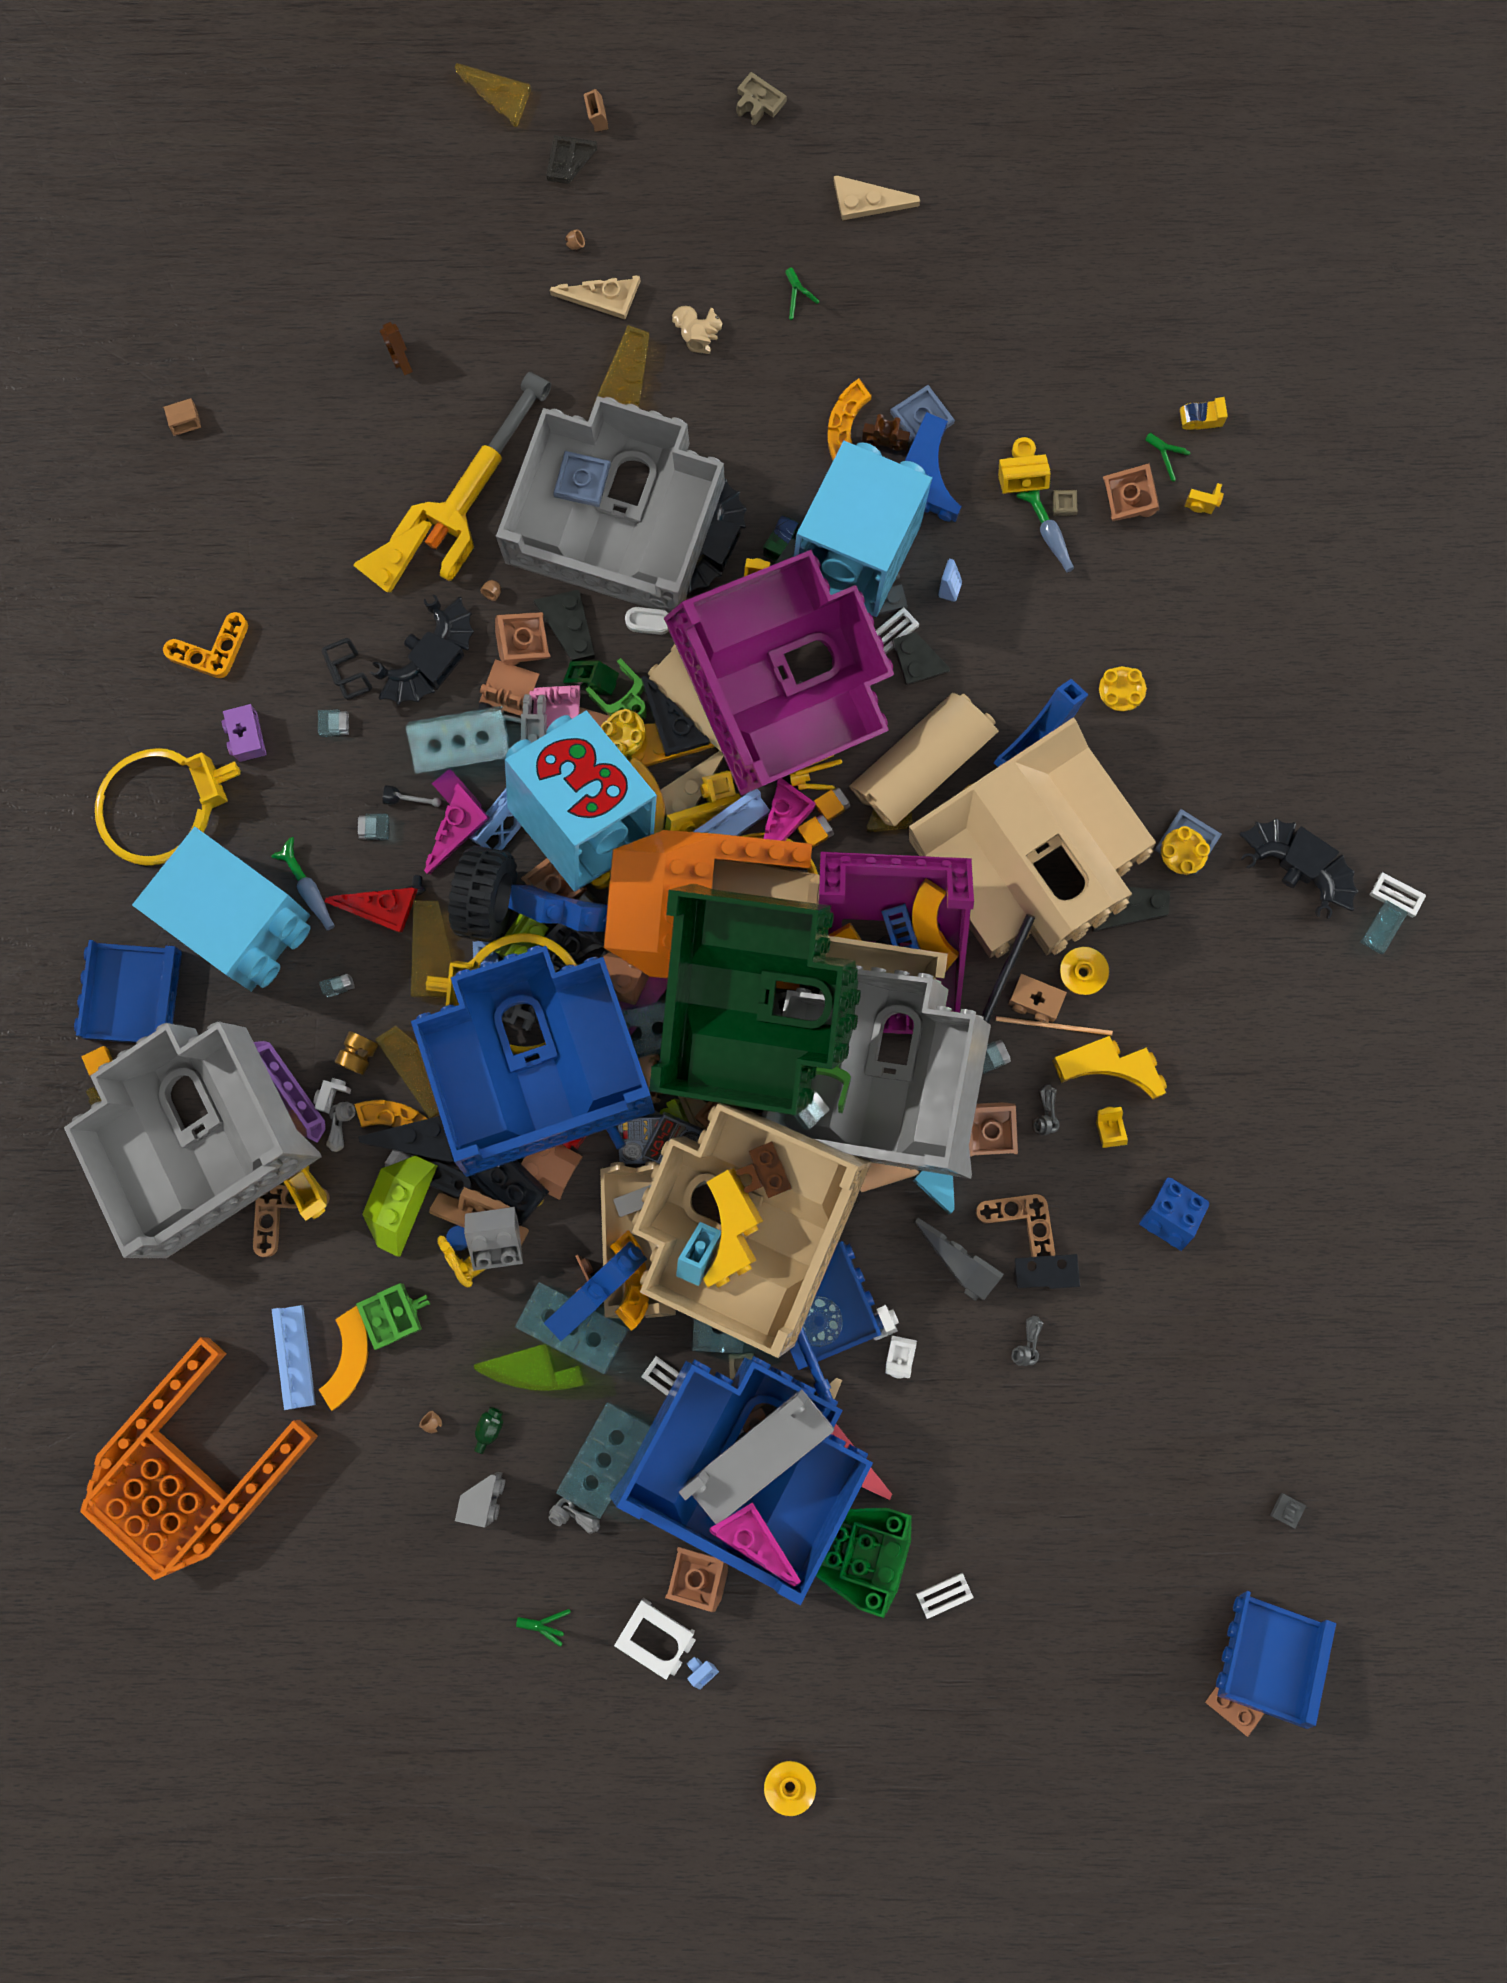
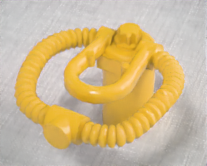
[437,1236,486,1288]

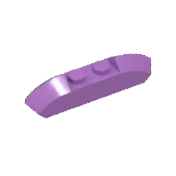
[254,1041,326,1143]

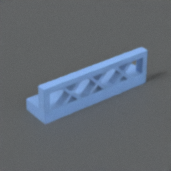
[469,789,522,850]
[693,789,770,836]
[272,1305,316,1410]

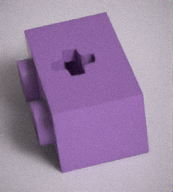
[221,704,267,762]

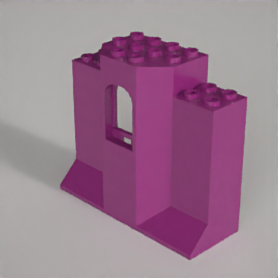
[664,550,894,796]

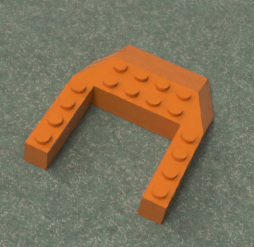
[604,830,812,990]
[80,1337,318,1580]

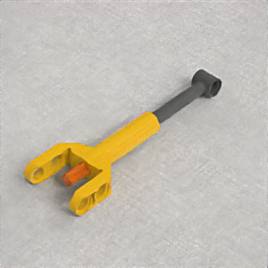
[390,372,551,581]

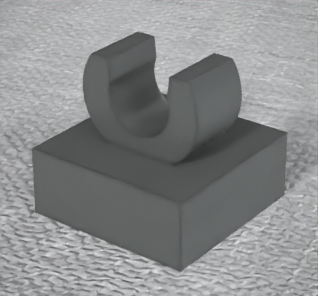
[1270,1493,1306,1529]

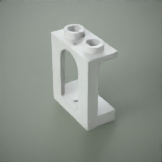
[614,1598,696,1680]

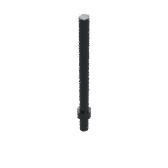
[981,914,1035,1025]

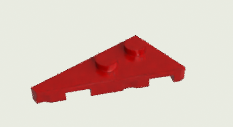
[324,887,418,932]

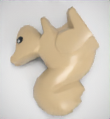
[672,306,723,354]

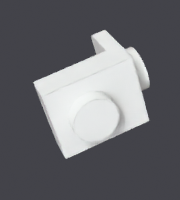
[314,1078,351,1113]
[874,1305,899,1341]
[885,1336,917,1378]

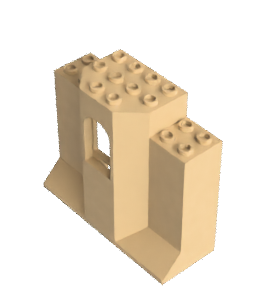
[909,717,1156,958]
[632,1103,872,1358]

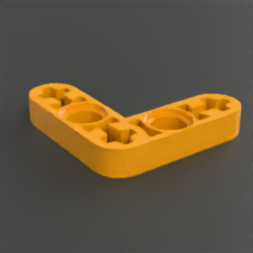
[163,612,248,678]

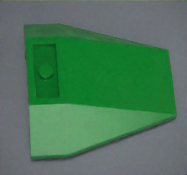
[816,1508,912,1618]

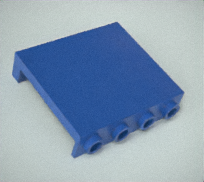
[74,940,182,1043]
[790,1241,884,1370]
[1216,1591,1336,1729]

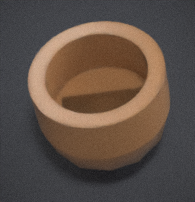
[565,229,585,250]
[480,580,501,601]
[420,1411,442,1433]

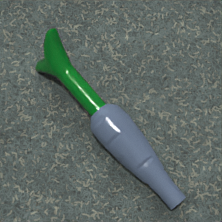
[1016,490,1074,572]
[271,837,335,930]

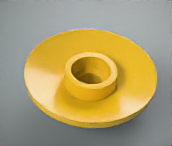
[1060,947,1109,995]
[764,1761,816,1816]

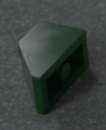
[563,660,619,695]

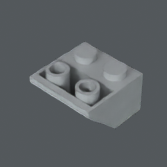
[464,1207,523,1271]
[455,1472,505,1528]

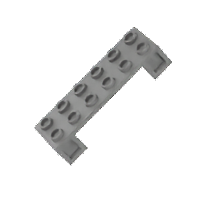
[679,1389,834,1524]

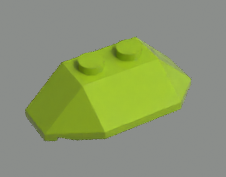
[362,1156,438,1257]

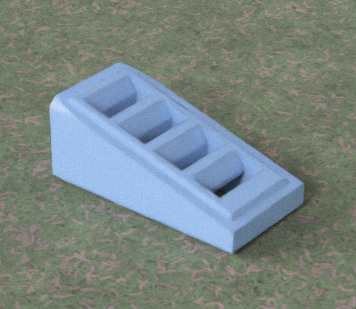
[938,558,962,602]

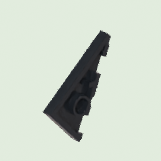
[641,676,710,757]
[358,1116,454,1163]

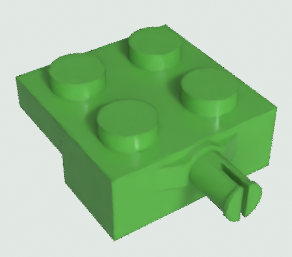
[356,1283,430,1350]

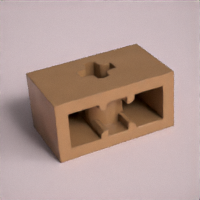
[1008,974,1067,1024]

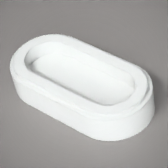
[625,607,669,635]

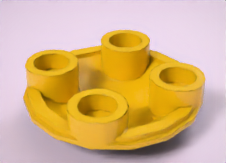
[1099,666,1147,712]
[601,709,646,757]
[1161,826,1210,875]

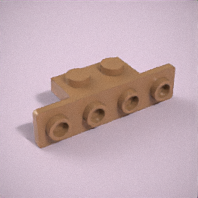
[429,1187,529,1246]

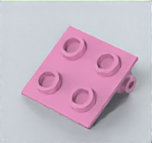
[530,685,580,729]

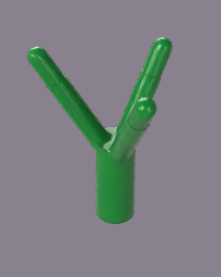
[785,268,819,320]
[1145,433,1190,482]
[516,1609,571,1647]

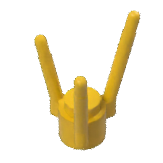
[790,755,842,790]

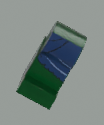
[763,515,800,561]

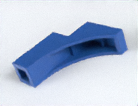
[905,412,961,522]
[994,679,1088,767]
[508,885,607,932]
[544,1241,647,1341]

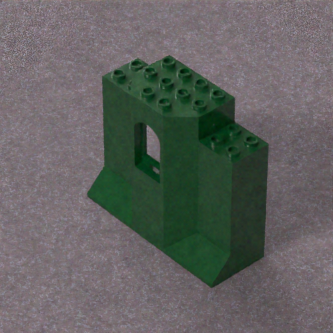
[649,884,861,1115]

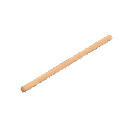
[996,1016,1113,1036]

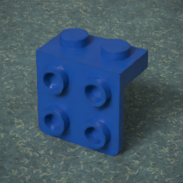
[1139,1178,1209,1251]

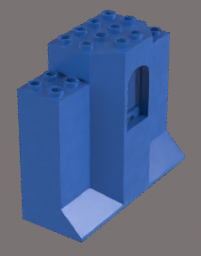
[411,946,655,1177]
[610,1356,873,1606]

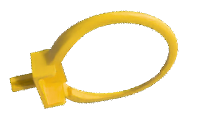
[95,748,241,866]
[426,933,577,1054]

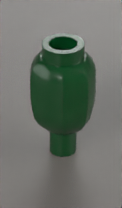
[474,1407,503,1454]

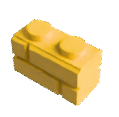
[998,454,1050,494]

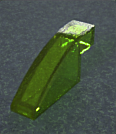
[474,1343,586,1391]

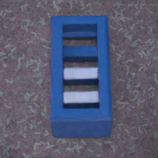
[881,904,921,950]

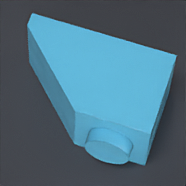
[913,1171,955,1214]
[676,1222,721,1286]

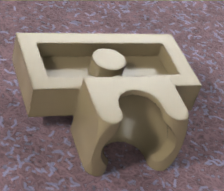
[736,72,787,125]

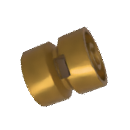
[335,1031,378,1075]

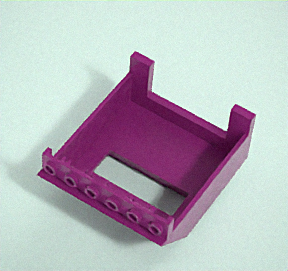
[818,852,974,1034]

